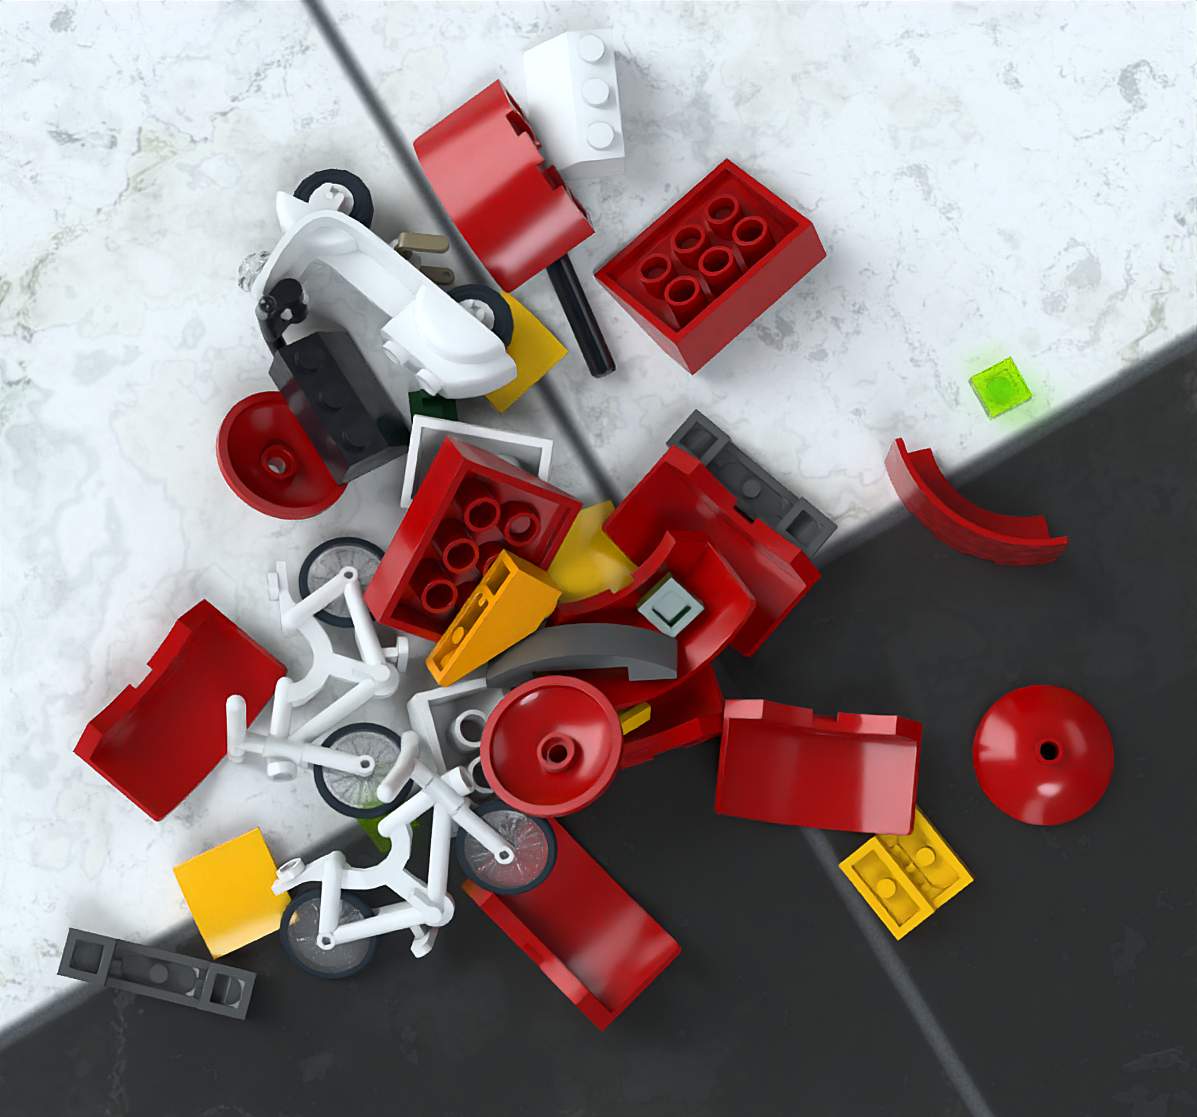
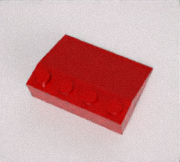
[594,158,827,376]
[362,436,583,643]

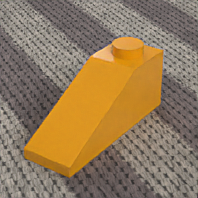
[425,549,563,688]

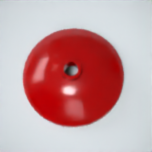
[216,391,348,520]
[480,675,624,818]
[972,685,1114,826]

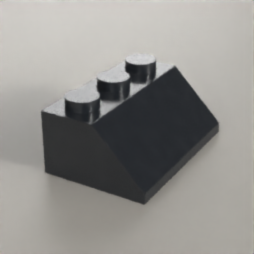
[268,331,411,487]

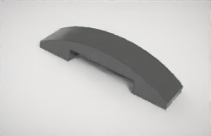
[666,409,838,560]
[486,623,678,689]
[57,928,257,1020]

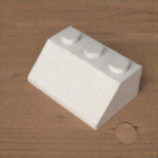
[523,27,625,181]
[400,414,554,508]
[406,677,525,838]

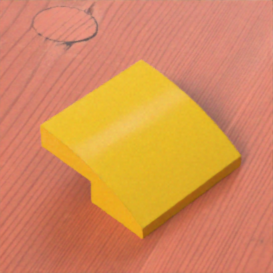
[483,291,569,415]
[547,500,638,603]
[838,804,976,940]
[173,826,301,960]

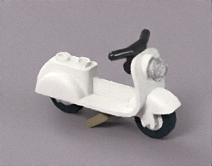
[238,169,517,399]

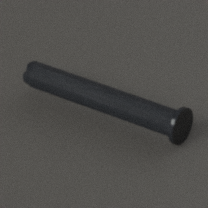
[546,253,616,379]

